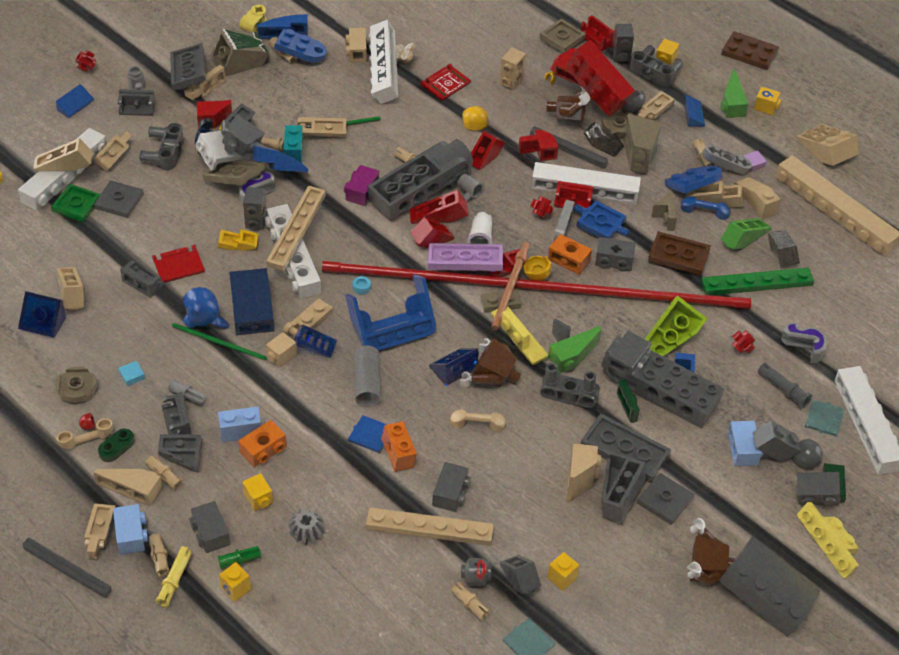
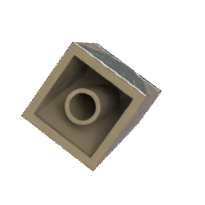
[211,29,269,76]
[624,114,662,175]

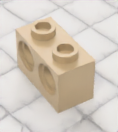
[500,47,526,90]

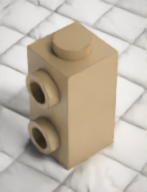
[346,28,366,62]

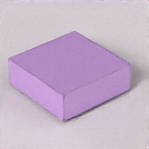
[743,150,767,171]

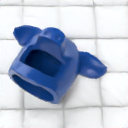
[182,287,229,329]

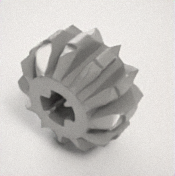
[288,507,324,545]

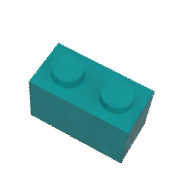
[283,125,303,163]

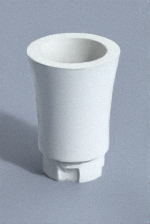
[467,212,492,244]

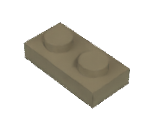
[480,289,521,313]

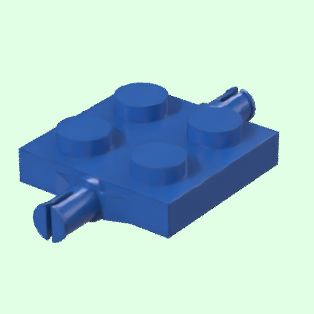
[573,201,630,238]

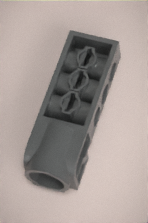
[367,139,473,221]
[601,331,724,429]

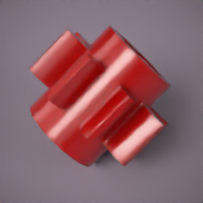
[75,50,97,71]
[530,196,554,218]
[732,330,756,354]

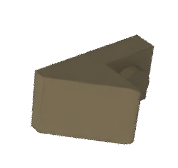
[652,192,677,231]

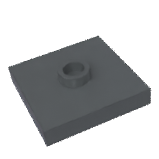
[94,180,144,218]
[637,473,695,525]

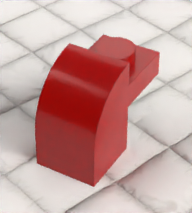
[518,130,558,162]

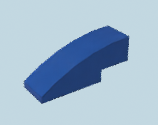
[257,14,308,40]
[253,145,309,172]

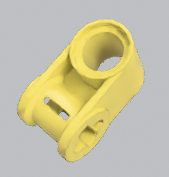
[239,5,267,33]

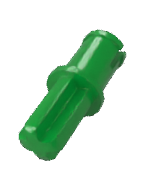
[217,546,261,569]

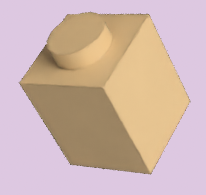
[266,332,297,367]

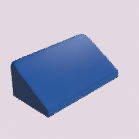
[56,84,94,118]
[684,95,705,127]

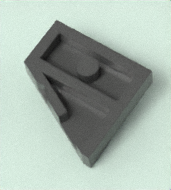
[158,434,202,471]

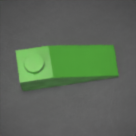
[720,70,748,118]
[721,218,772,250]
[548,326,602,374]

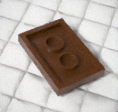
[721,31,779,70]
[648,231,711,275]

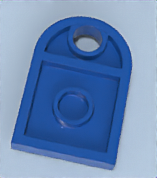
[274,28,327,62]
[665,166,722,193]

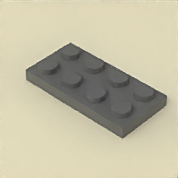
[170,43,206,90]
[581,414,671,482]

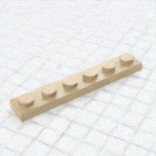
[266,186,326,271]
[366,507,494,546]

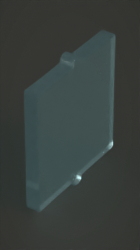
[805,399,845,437]
[503,618,556,655]

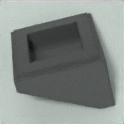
[552,319,571,342]

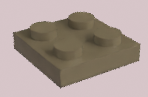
[539,19,586,53]

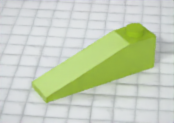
[645,296,708,356]

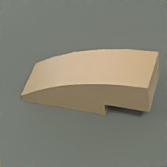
[686,181,744,207]

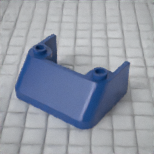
[345,275,436,350]

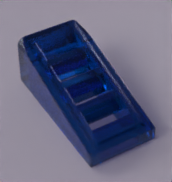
[294,325,337,358]

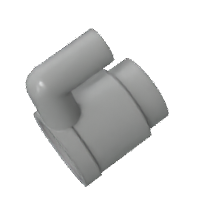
[127,66,145,90]
[458,174,484,202]

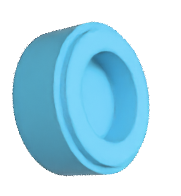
[352,276,371,295]

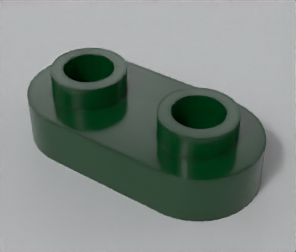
[98,429,135,462]

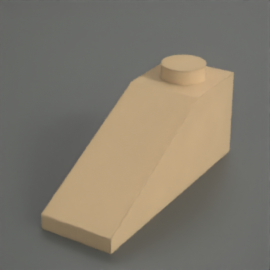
[33,138,93,171]
[734,177,781,219]
[56,267,84,311]
[93,469,163,507]

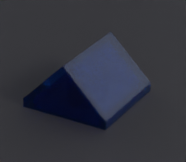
[18,291,66,338]
[429,348,479,386]

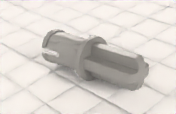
[168,379,207,405]

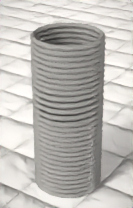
[354,346,380,406]

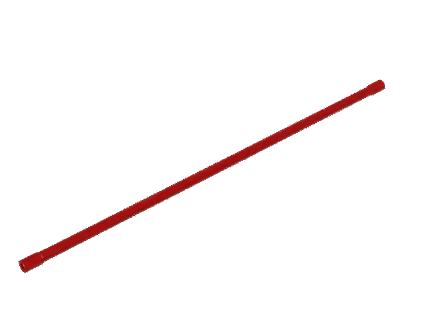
[322,261,751,309]

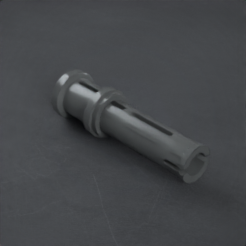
[758,363,812,409]

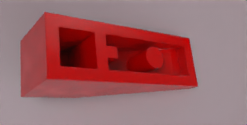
[410,190,469,224]

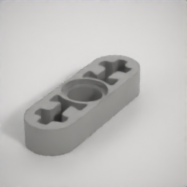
[702,144,752,175]
[554,200,575,241]

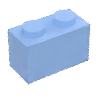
[218,407,261,442]
[728,421,764,466]
[113,504,148,555]

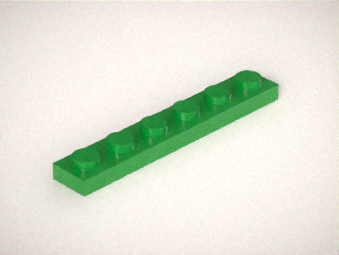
[701,267,814,295]

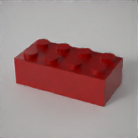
[565,40,635,117]

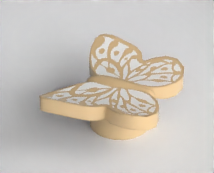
[396,42,416,64]

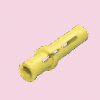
[155,546,192,607]

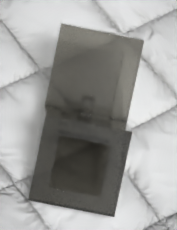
[583,122,624,157]
[768,229,800,267]

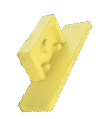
[491,306,548,365]
[797,502,859,578]

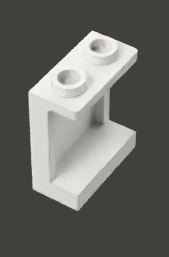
[196,131,253,171]

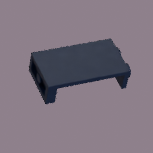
[229,268,274,336]

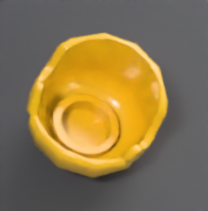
[462,106,488,131]
[523,256,552,281]

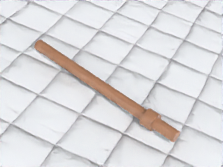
[491,242,530,330]

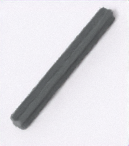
[530,126,608,168]
[23,538,111,597]

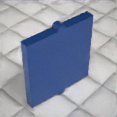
[348,415,387,454]

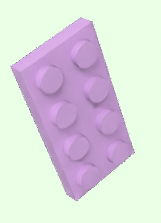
[428,243,503,272]

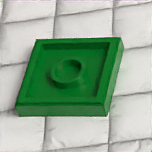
[51,184,101,222]

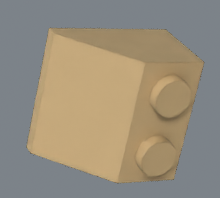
[567,443,601,501]

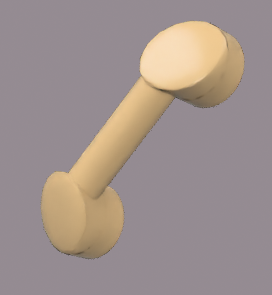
[450,409,506,432]
[56,418,113,449]

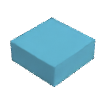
[118,361,145,386]

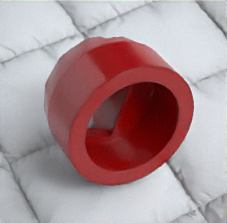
[79,413,95,430]

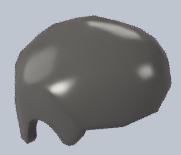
[622,90,646,112]
[792,439,823,469]

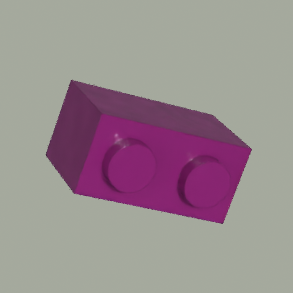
[344,165,379,206]

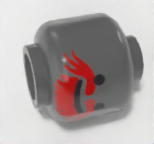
[461,558,493,586]

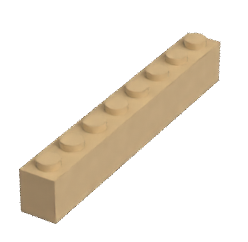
[776,155,899,256]

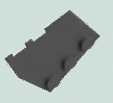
[602,451,647,523]

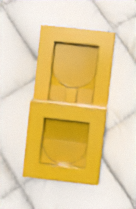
[217,229,259,250]

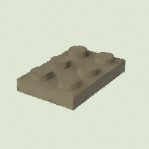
[202,160,265,186]

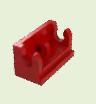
[580,15,614,52]
[554,181,593,208]

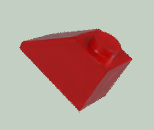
[197,100,232,129]
[471,131,505,170]
[410,217,455,248]

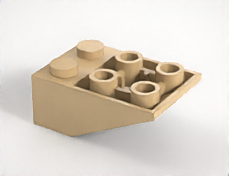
[797,124,859,166]

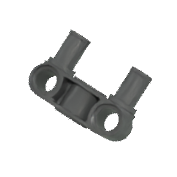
[630,45,683,87]
[139,123,184,171]
[540,362,600,408]

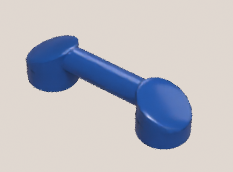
[680,196,731,220]

